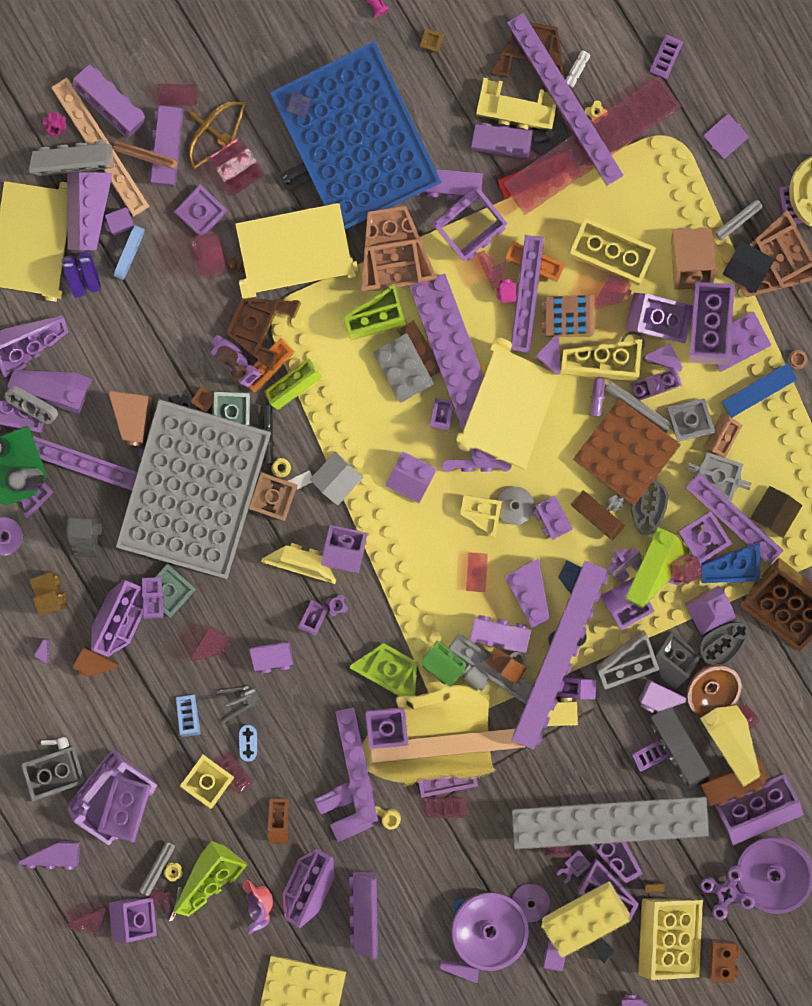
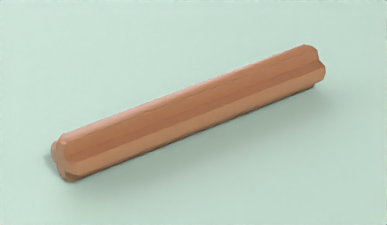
[113,141,178,169]

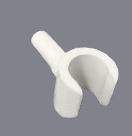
[41,737,69,750]

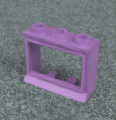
[432,186,508,261]

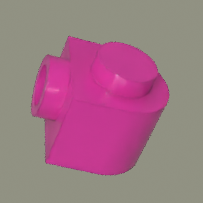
[496,279,516,303]

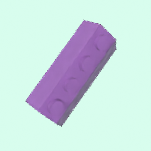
[715,774,804,845]

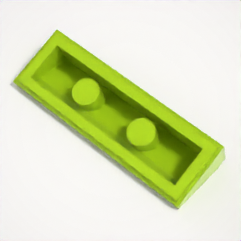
[264,358,322,410]

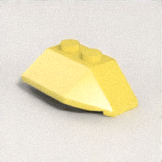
[261,543,336,584]

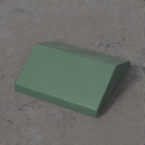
[212,392,250,425]

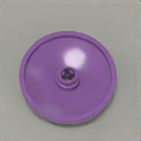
[736,836,812,914]
[451,892,529,971]

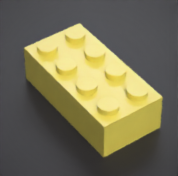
[568,218,656,286]
[542,881,629,958]

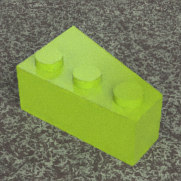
[344,284,406,341]

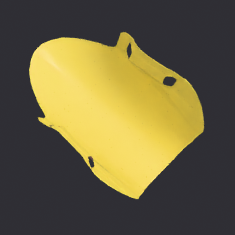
[362,686,495,785]

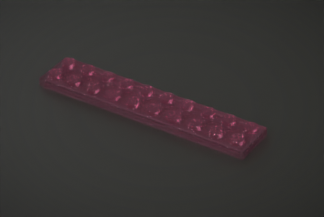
[503,76,681,215]

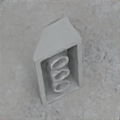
[29,141,114,176]

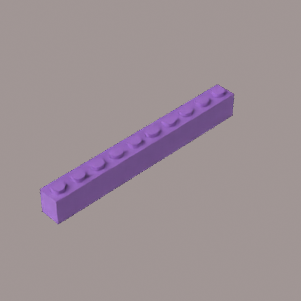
[512,560,609,749]

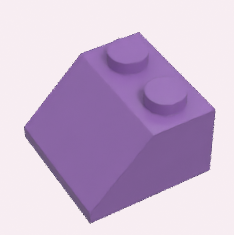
[385,451,437,503]
[250,641,294,674]
[366,707,408,749]
[109,897,157,943]

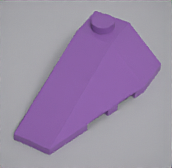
[0,316,69,378]

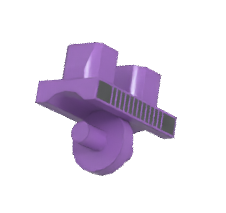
[607,547,642,582]

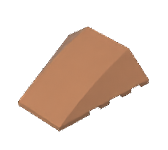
[361,206,437,292]
[740,210,812,298]

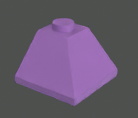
[685,585,736,636]

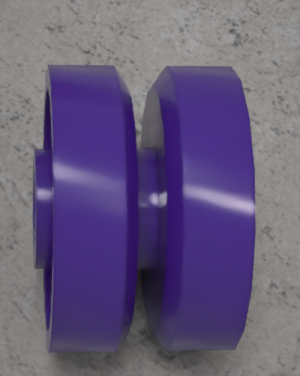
[62,250,102,298]

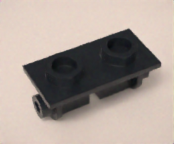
[280,162,312,191]

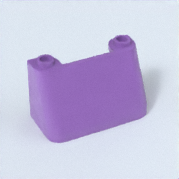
[67,750,157,845]

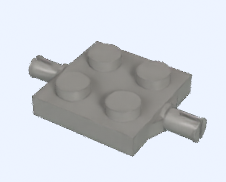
[687,452,752,501]

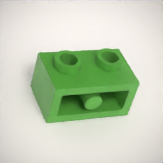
[420,640,467,687]

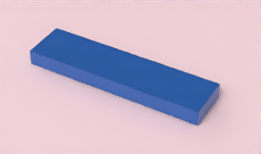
[721,363,798,418]

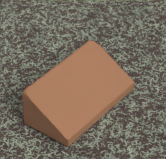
[704,414,742,458]

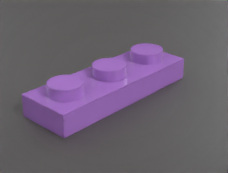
[418,776,478,797]

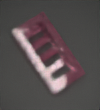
[216,752,254,795]
[426,797,467,818]

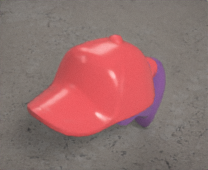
[242,880,273,935]

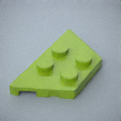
[349,643,417,703]

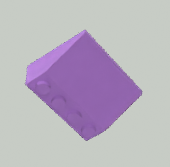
[349,871,378,959]

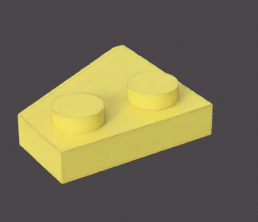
[461,495,502,538]

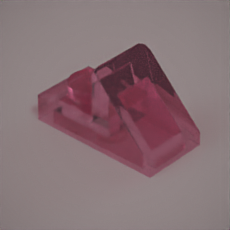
[477,250,507,290]
[68,906,107,937]

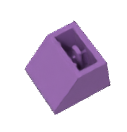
[601,577,655,630]

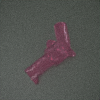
[140,889,171,914]

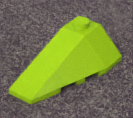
[625,527,689,608]

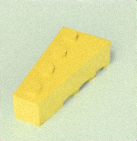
[560,339,642,381]

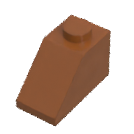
[73,646,120,678]

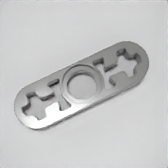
[5,386,58,424]

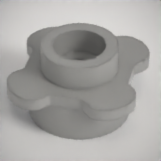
[606,495,625,512]

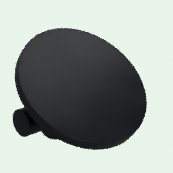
[531,119,568,156]

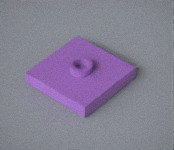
[174,184,228,239]

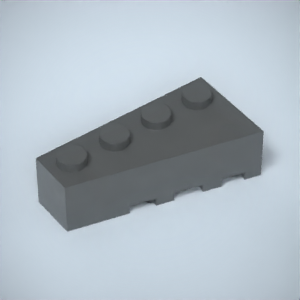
[649,707,710,789]

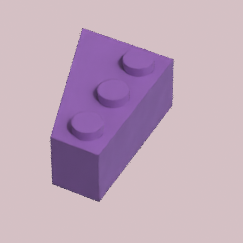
[469,615,531,653]
[577,857,639,921]

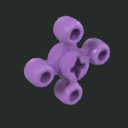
[700,865,756,920]

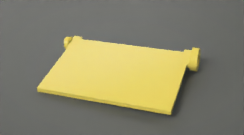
[0,181,68,302]
[236,203,359,299]
[456,338,560,470]

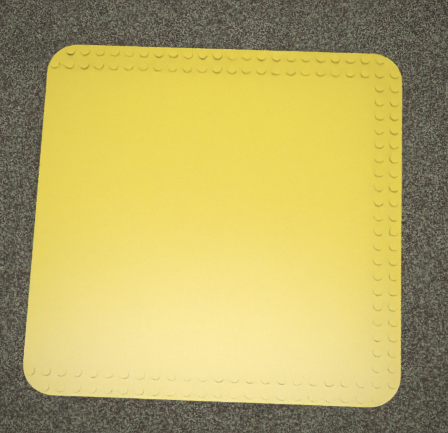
[271,135,812,709]

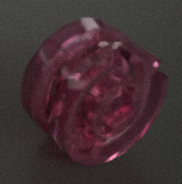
[544,845,571,858]

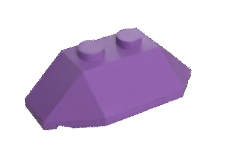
[91,580,144,657]
[283,849,335,928]

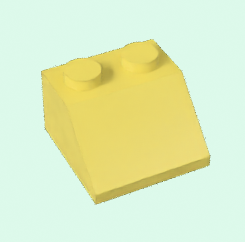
[179,755,234,809]

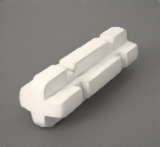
[565,51,590,87]

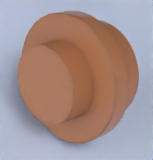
[788,350,808,369]

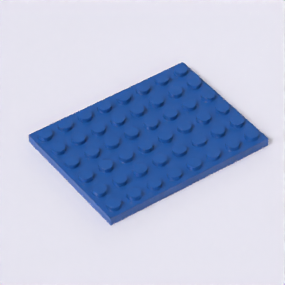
[270,41,442,229]

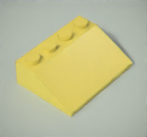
[638,898,703,980]

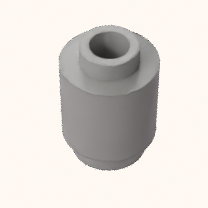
[460,664,488,692]

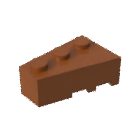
[701,756,769,806]

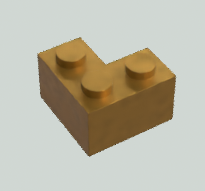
[30,572,68,617]

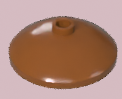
[686,664,742,716]

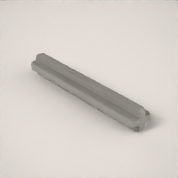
[605,381,672,432]

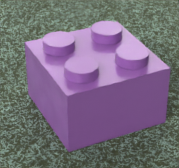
[321,525,368,573]

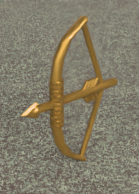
[188,102,247,170]

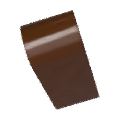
[570,490,625,541]

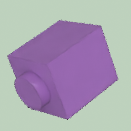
[104,207,135,236]

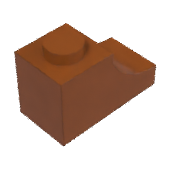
[268,799,289,844]

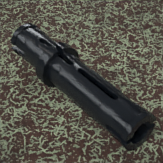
[261,405,275,464]

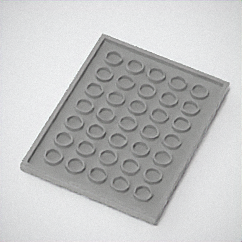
[116,399,271,579]

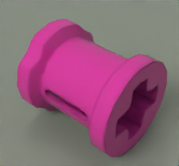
[366,0,389,18]

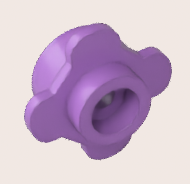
[326,594,348,616]

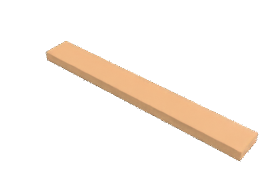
[51,78,150,217]
[371,729,526,763]

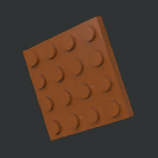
[573,398,681,506]

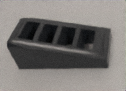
[591,937,614,963]

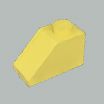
[547,697,578,726]

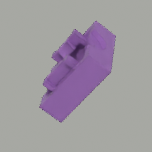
[677,511,732,564]

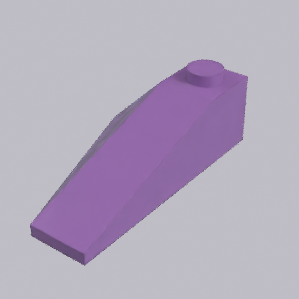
[7,370,93,415]

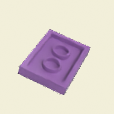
[716,311,771,372]
[98,776,151,842]

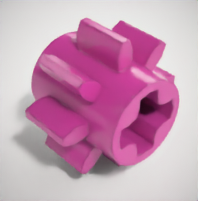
[43,112,66,136]

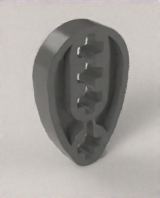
[631,480,668,536]
[699,622,750,665]

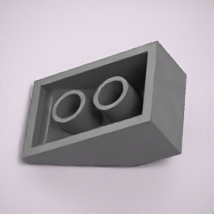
[14,746,85,801]

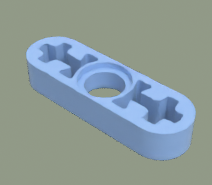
[114,225,145,280]

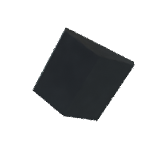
[722,241,775,293]

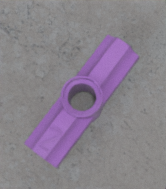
[314,782,374,814]

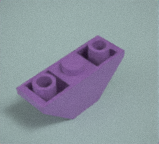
[631,367,682,400]

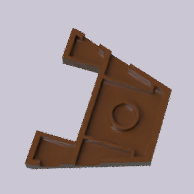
[491,22,564,78]
[226,299,301,371]

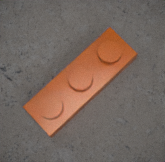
[505,241,565,282]
[249,338,295,392]

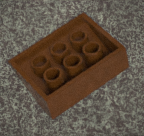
[740,557,812,651]

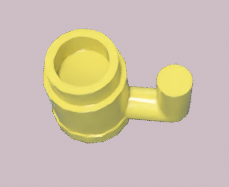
[375,805,401,829]

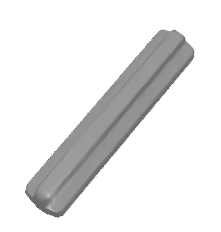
[715,200,763,241]
[140,842,175,896]

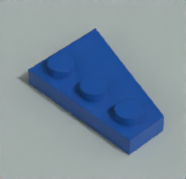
[701,543,760,583]

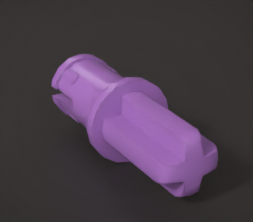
[589,378,605,417]

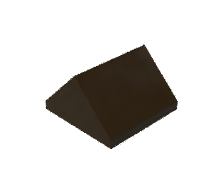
[750,486,803,538]

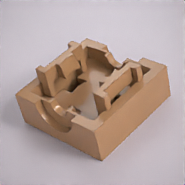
[249,472,298,521]

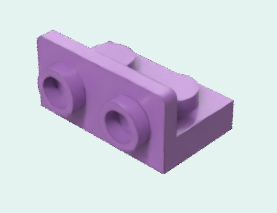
[533,496,573,540]

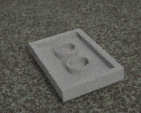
[373,334,434,403]

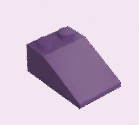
[626,292,694,343]

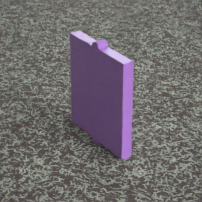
[703,114,749,159]

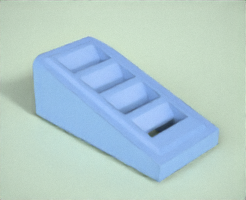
[176,695,201,737]

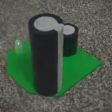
[0,426,47,506]

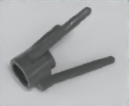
[216,685,259,723]

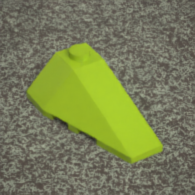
[174,841,247,917]

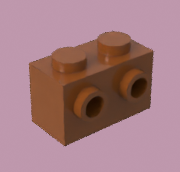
[709,940,739,983]

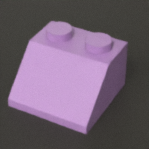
[638,680,686,712]

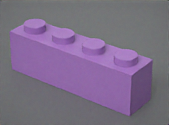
[72,64,145,139]
[148,106,184,187]
[415,169,483,202]

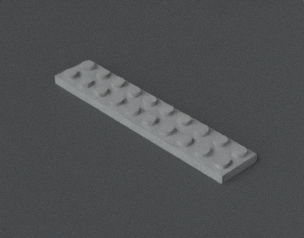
[512,796,709,849]

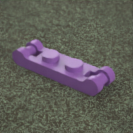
[442,460,512,472]

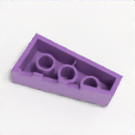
[67,172,112,250]
[591,842,643,883]

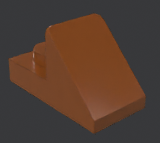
[485,646,527,684]

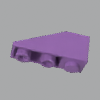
[19,841,80,870]

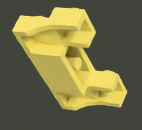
[476,78,556,130]

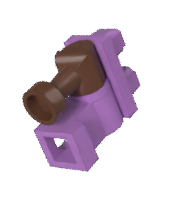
[210,335,262,387]

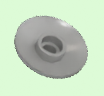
[497,487,534,525]

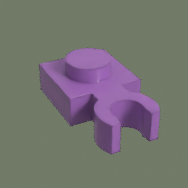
[556,849,592,883]

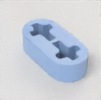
[239,724,258,761]

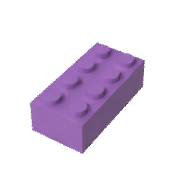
[690,282,735,365]

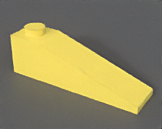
[700,705,760,786]

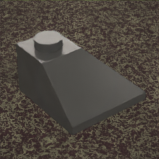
[656,632,701,690]

